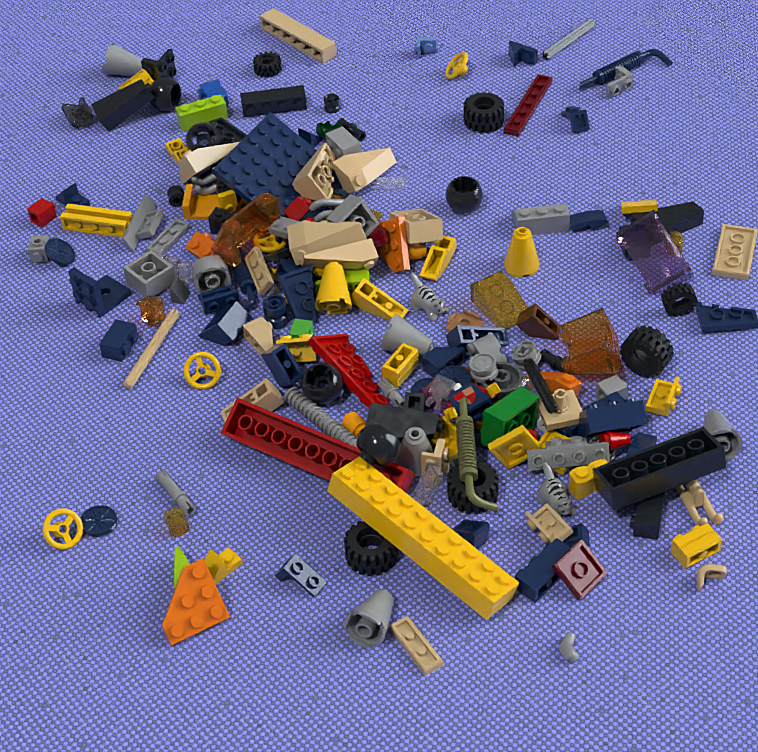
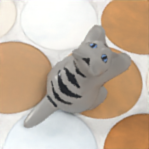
[410,273,449,322]
[537,462,577,517]

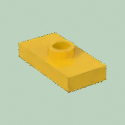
[218,190,239,213]

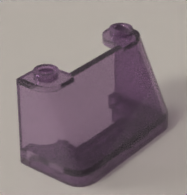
[616,210,694,295]

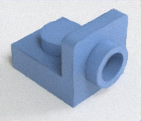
[414,37,437,58]

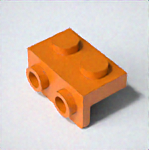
[185,230,227,258]

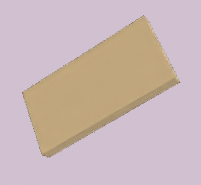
[712,224,758,281]

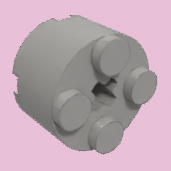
[192,255,231,293]
[466,334,507,362]

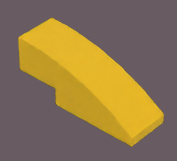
[419,235,457,281]

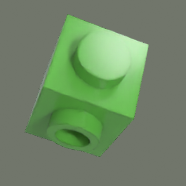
[289,319,315,339]

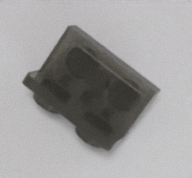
[61,97,94,128]

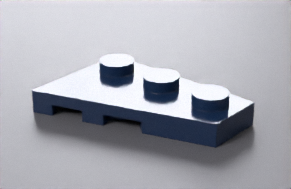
[278,265,316,323]
[695,302,758,333]

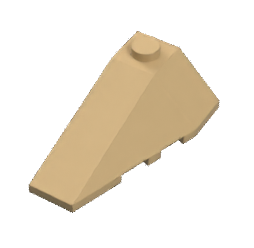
[178,142,240,184]
[292,142,336,201]
[331,147,397,193]
[287,220,367,265]
[301,238,379,269]

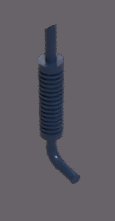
[579,49,673,90]
[224,231,256,311]

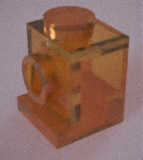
[136,295,165,326]

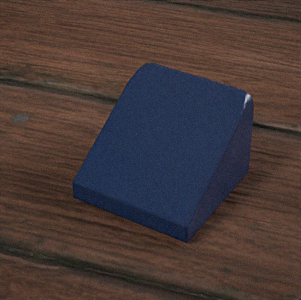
[564,523,590,547]

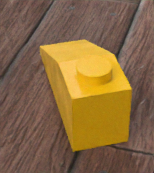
[350,278,408,321]

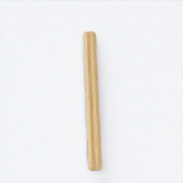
[123,308,180,389]

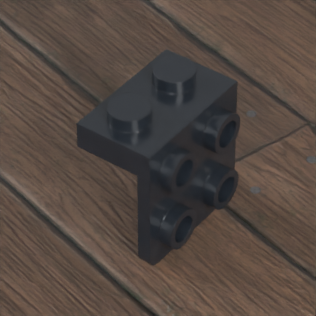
[141,48,177,81]

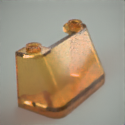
[211,193,280,267]
[560,308,622,375]

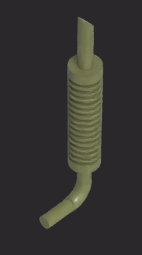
[455,397,499,512]

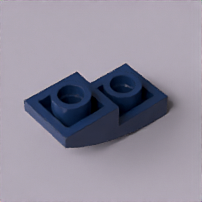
[570,210,608,232]

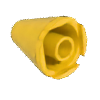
[504,227,540,278]
[315,262,352,315]

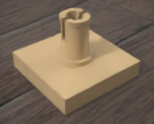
[538,389,582,431]

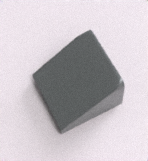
[169,277,190,304]

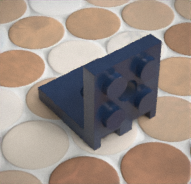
[68,267,132,318]

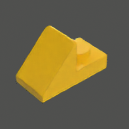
[204,547,243,584]

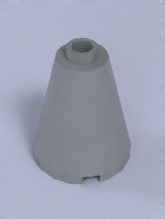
[103,44,142,76]
[380,314,435,357]
[703,410,743,462]
[396,427,434,478]
[343,589,394,648]

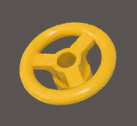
[445,52,468,79]
[253,229,288,254]
[183,352,221,390]
[42,508,83,550]

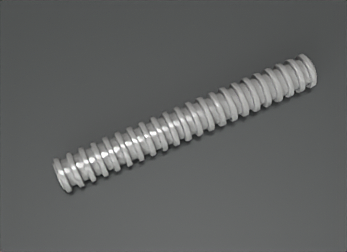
[284,387,358,448]

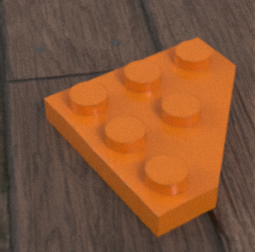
[375,216,410,273]
[161,558,230,646]

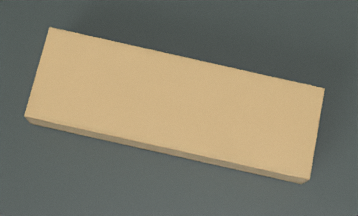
[244,246,274,296]
[389,616,444,676]

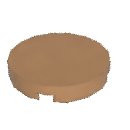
[446,311,483,333]

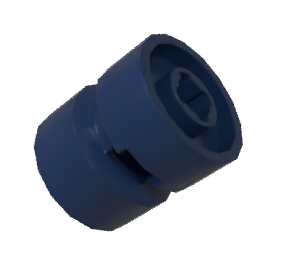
[262,295,288,330]

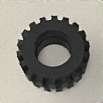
[463,92,504,133]
[620,325,674,378]
[447,460,499,514]
[344,521,398,576]

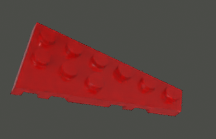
[307,333,391,409]

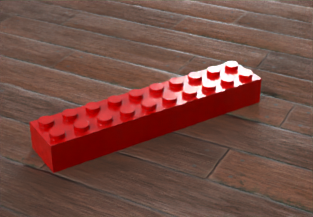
[221,397,415,493]

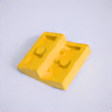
[620,199,658,214]

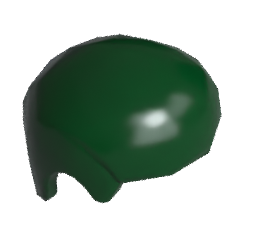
[316,121,342,140]

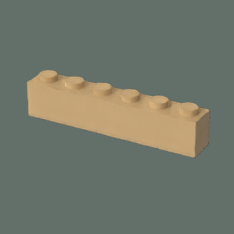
[260,8,337,64]

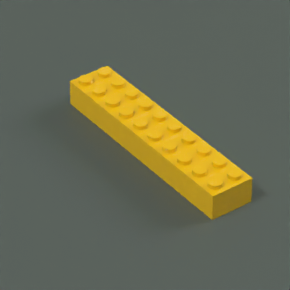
[327,456,519,620]

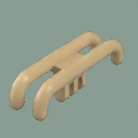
[675,479,723,526]

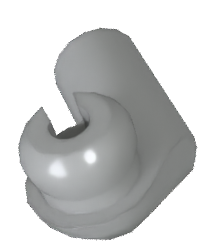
[559,632,579,663]

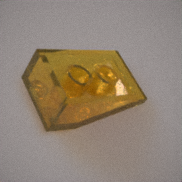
[470,271,528,330]

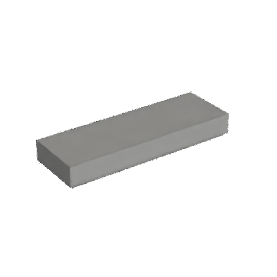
[145,219,191,257]

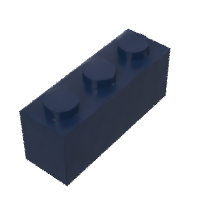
[515,538,571,603]

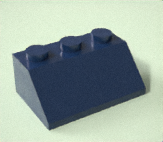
[578,398,648,438]

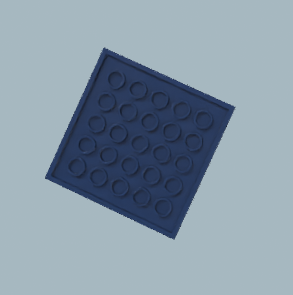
[211,112,341,223]

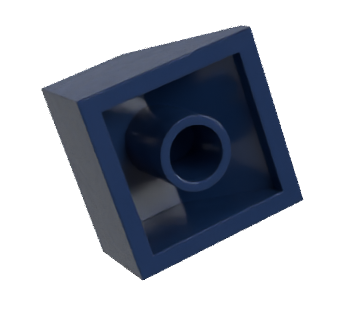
[198,301,252,346]

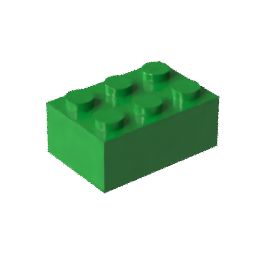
[480,387,540,447]

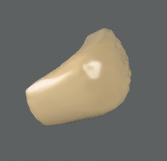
[696,564,727,592]

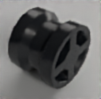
[323,93,340,114]
[167,185,184,207]

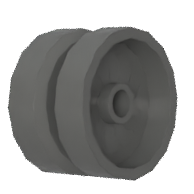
[480,362,523,405]

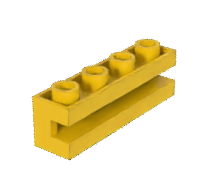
[60,204,133,238]

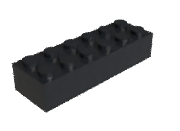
[592,427,726,511]

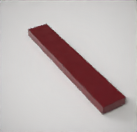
[503,74,553,137]

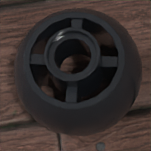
[150,77,181,112]
[186,122,222,152]
[445,176,483,213]
[301,362,343,405]
[356,423,401,467]

